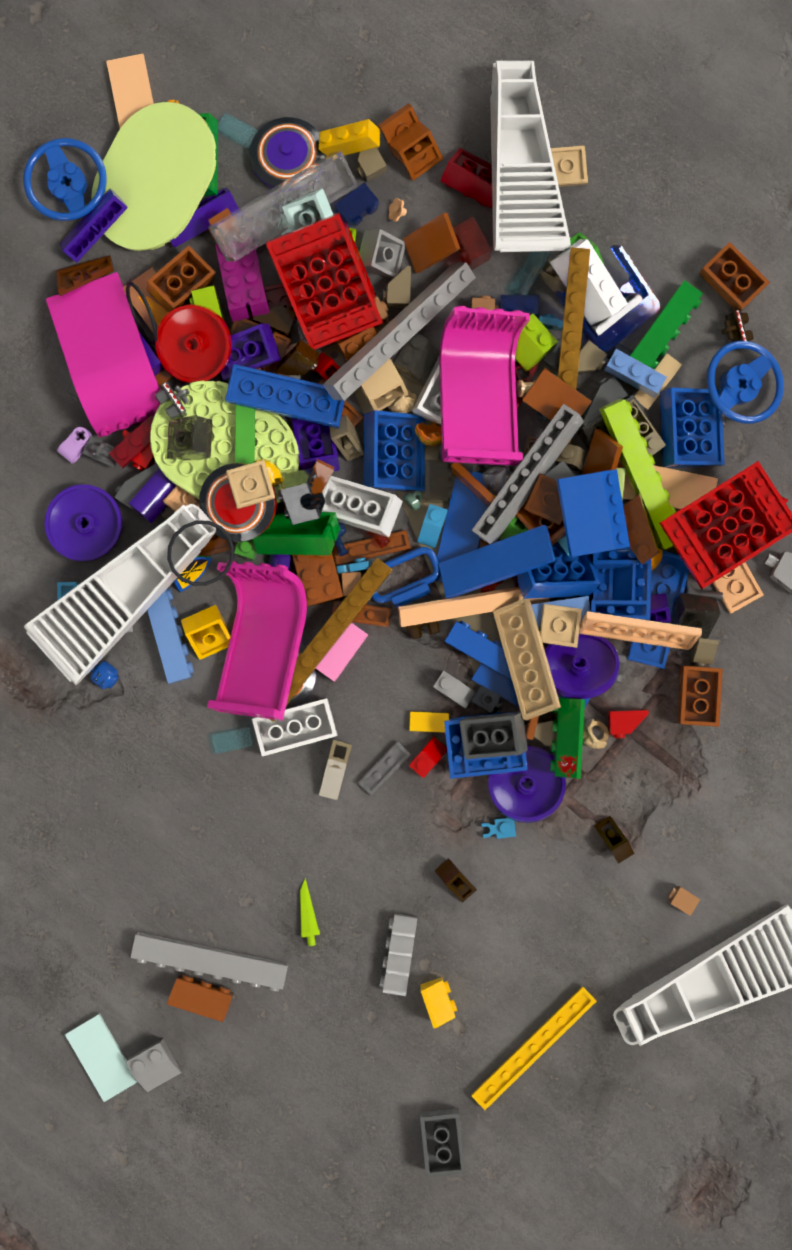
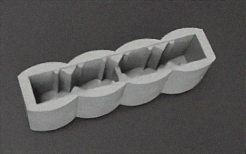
[380,913,417,996]

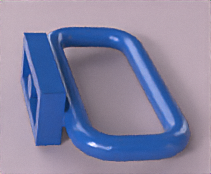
[372,547,441,608]

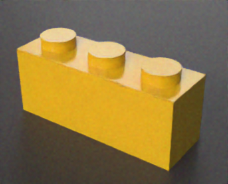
[319,119,380,159]

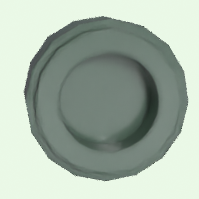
[403,491,422,511]

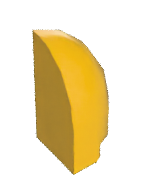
[255,459,284,487]

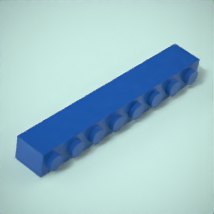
[444,620,590,707]

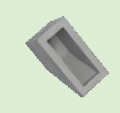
[433,671,476,709]

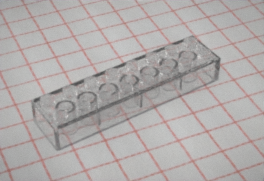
[209,151,358,262]

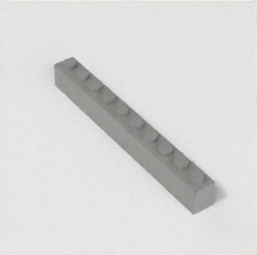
[323,262,476,401]

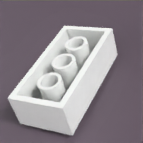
[322,476,403,537]
[252,699,338,756]

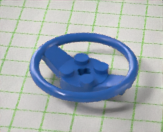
[23,138,107,221]
[707,341,784,424]

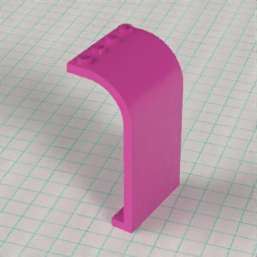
[46,272,161,437]
[439,306,530,466]
[207,560,307,721]

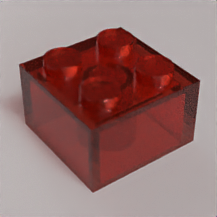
[453,217,492,270]

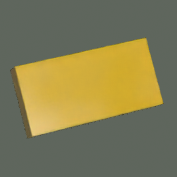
[410,712,449,732]

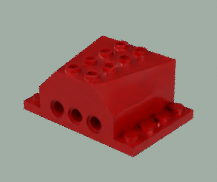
[266,213,383,350]
[659,461,792,589]

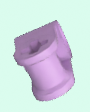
[57,427,92,464]

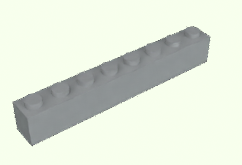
[472,404,584,544]
[130,932,289,991]

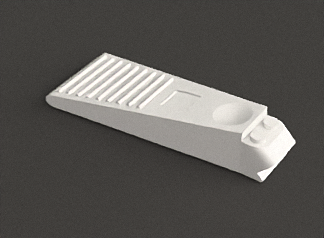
[490,61,571,252]
[24,504,216,685]
[613,904,792,1046]

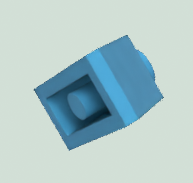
[417,504,448,548]

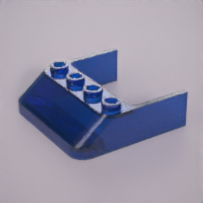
[554,245,659,351]

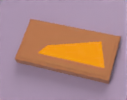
[123,267,169,334]

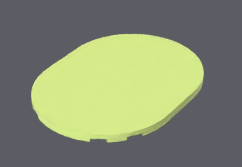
[91,102,216,251]
[150,381,299,504]

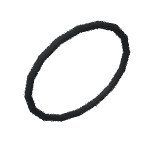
[126,282,158,345]
[167,520,234,586]

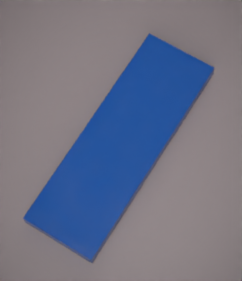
[225,364,344,428]
[435,472,495,582]
[439,525,555,599]
[627,550,689,669]

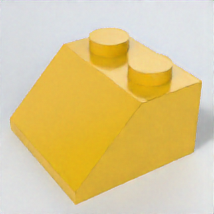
[181,605,231,660]
[420,977,458,1028]

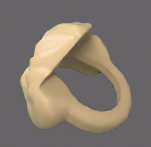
[388,389,417,414]
[583,718,609,749]

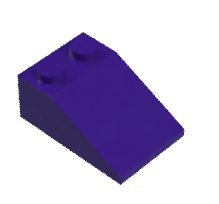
[221,324,282,380]
[292,418,339,471]

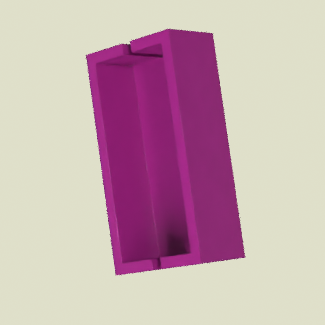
[215,237,270,321]

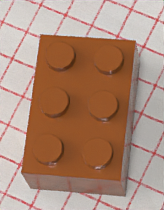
[699,242,770,312]
[146,245,216,312]
[293,552,344,608]
[677,666,723,727]

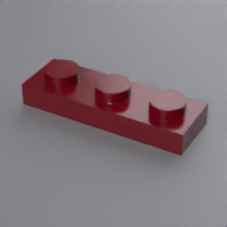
[109,415,154,469]

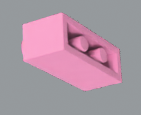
[316,623,368,682]

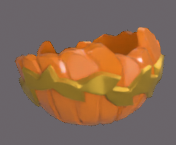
[415,422,442,446]

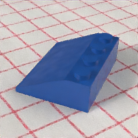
[660,388,725,468]
[363,410,425,491]
[556,469,630,557]
[517,542,600,599]

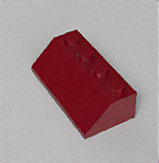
[440,148,493,209]

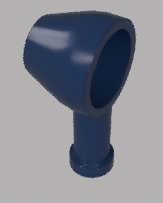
[334,522,348,557]

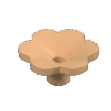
[388,198,407,222]

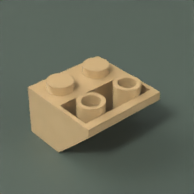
[361,359,409,411]

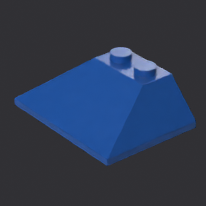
[591,547,652,620]
[444,712,527,779]

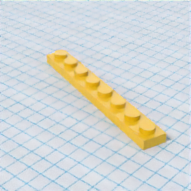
[471,986,597,1110]

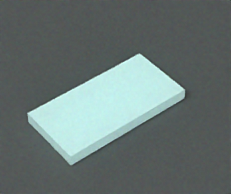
[65,1014,137,1102]

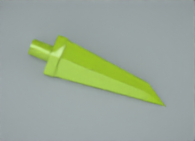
[300,878,320,946]

